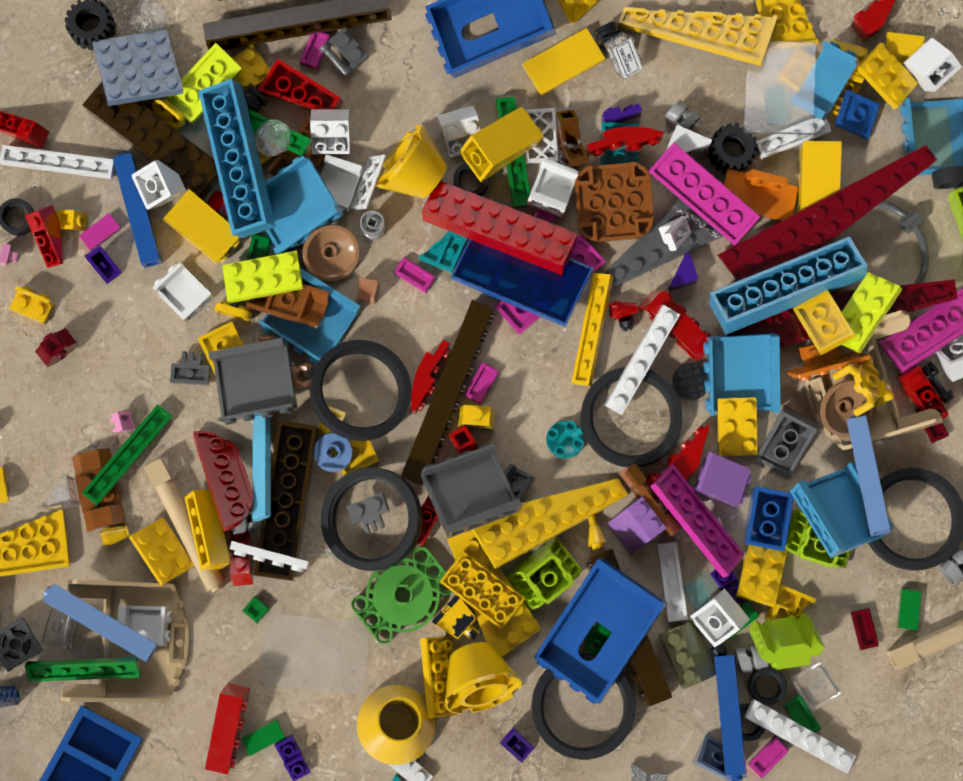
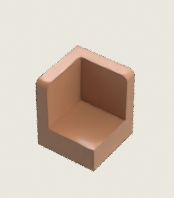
[356,277,380,304]

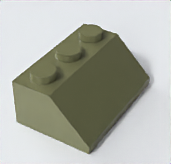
[659,620,716,689]

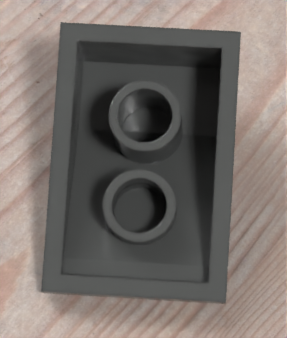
[755,405,818,477]

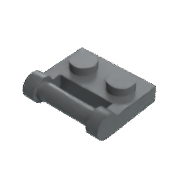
[319,28,368,78]

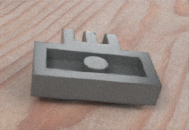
[170,351,211,386]
[346,493,390,534]

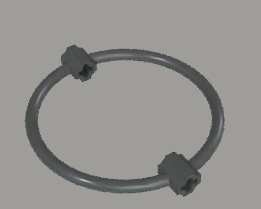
[830,201,929,293]

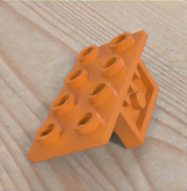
[724,169,798,221]
[786,344,871,380]

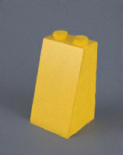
[459,107,544,182]
[798,141,842,212]
[163,189,242,263]

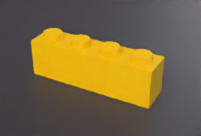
[184,489,231,571]

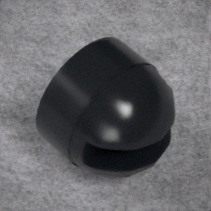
[618,316,634,332]
[709,643,727,657]

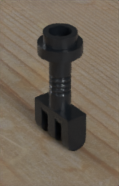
[922,362,954,404]

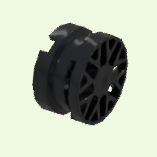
[594,22,622,48]
[243,83,268,112]

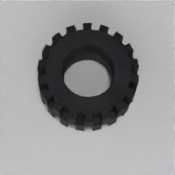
[65,0,116,50]
[708,123,758,174]

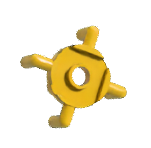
[832,357,894,417]

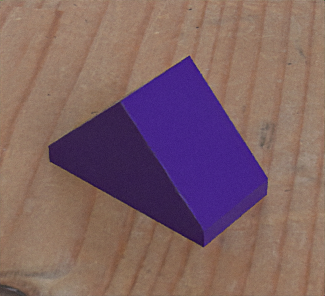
[84,245,122,284]
[668,252,699,291]
[499,727,535,763]

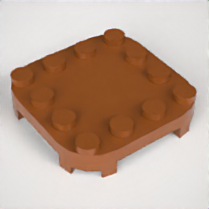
[575,162,654,242]

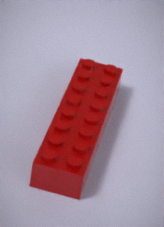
[422,181,578,275]

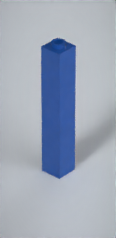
[113,152,163,268]
[714,655,748,781]

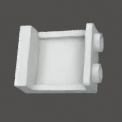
[321,155,363,212]
[527,159,579,218]
[153,262,214,323]
[116,605,172,647]

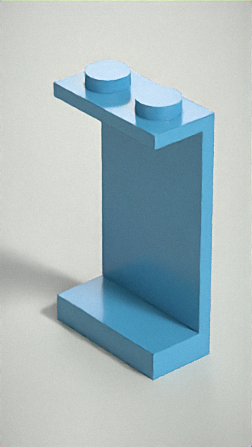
[789,41,859,122]

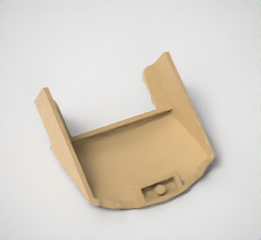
[805,310,943,451]
[61,580,189,703]

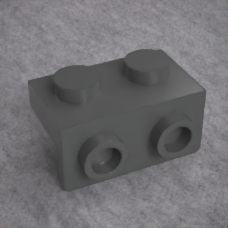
[504,464,535,503]

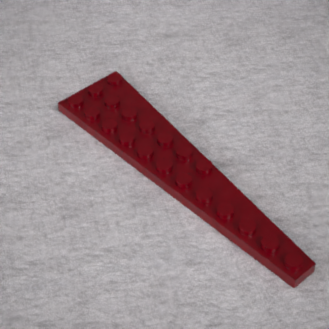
[717,145,937,281]
[727,279,958,348]

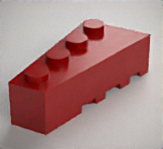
[258,58,344,110]
[638,290,712,361]
[205,683,250,775]

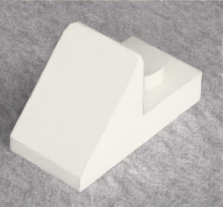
[659,216,692,251]

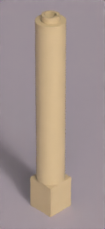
[143,458,225,593]
[886,619,963,670]

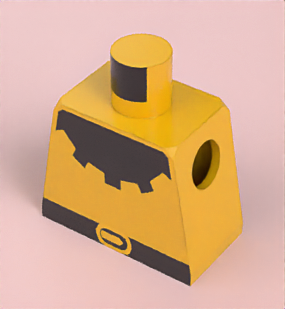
[458,405,495,430]
[431,595,480,641]

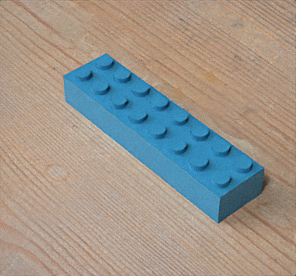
[198,79,276,238]
[709,236,868,334]

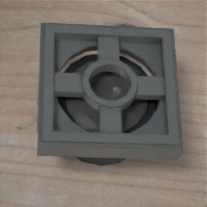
[0,617,44,672]

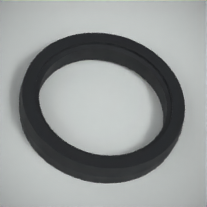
[310,340,412,441]
[581,367,682,467]
[321,467,423,571]
[868,468,963,571]
[531,654,636,760]

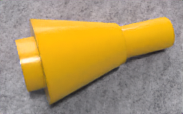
[588,515,607,550]

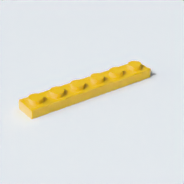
[571,273,613,387]

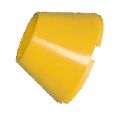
[376,124,447,199]
[445,642,522,714]
[357,685,436,765]

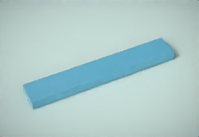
[252,415,271,522]

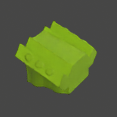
[785,508,851,568]
[506,537,582,610]
[748,613,825,670]

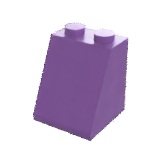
[693,452,752,507]
[608,497,666,554]

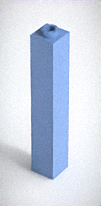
[847,415,891,537]
[43,584,158,662]

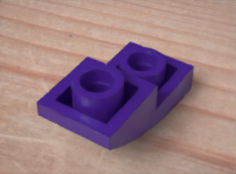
[601,103,642,123]
[710,569,745,604]
[274,734,311,781]

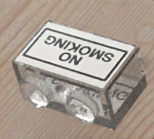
[604,32,643,80]

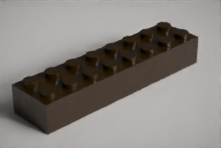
[82,82,219,200]
[254,421,319,582]
[586,548,673,706]

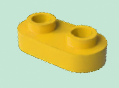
[152,98,185,130]
[214,301,252,321]

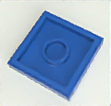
[834,90,880,139]

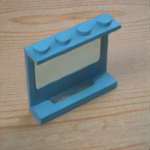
[900,98,963,175]

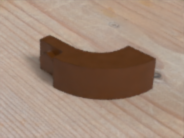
[556,110,589,166]

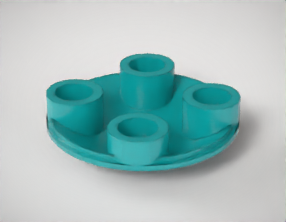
[546,421,585,459]

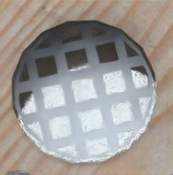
[672,363,708,401]

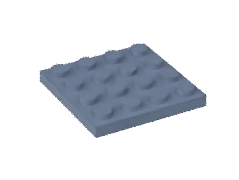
[92,29,183,106]

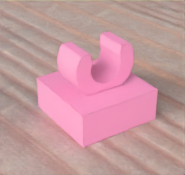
[0,243,19,266]
[110,411,135,432]

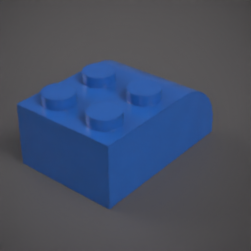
[744,486,794,552]

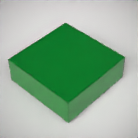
[242,596,270,623]

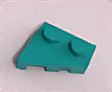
[418,231,467,273]

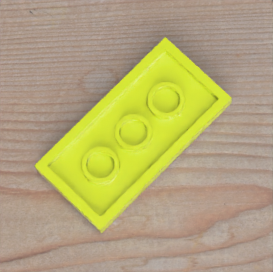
[165,43,243,124]
[222,251,304,303]
[841,272,902,353]

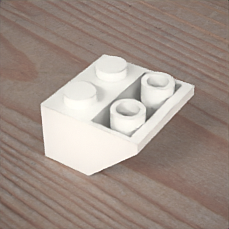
[903,38,962,92]
[437,106,481,158]
[310,109,350,154]

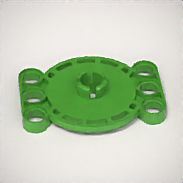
[351,547,452,644]

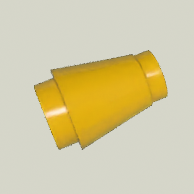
[100,525,130,546]

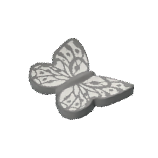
[630,763,668,781]

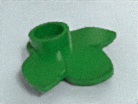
[584,623,611,656]

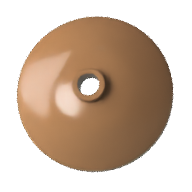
[303,224,359,281]
[820,380,874,437]

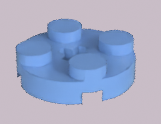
[313,433,353,472]

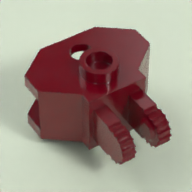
[35,328,78,367]

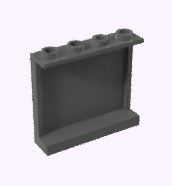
[208,338,298,425]
[421,444,522,539]

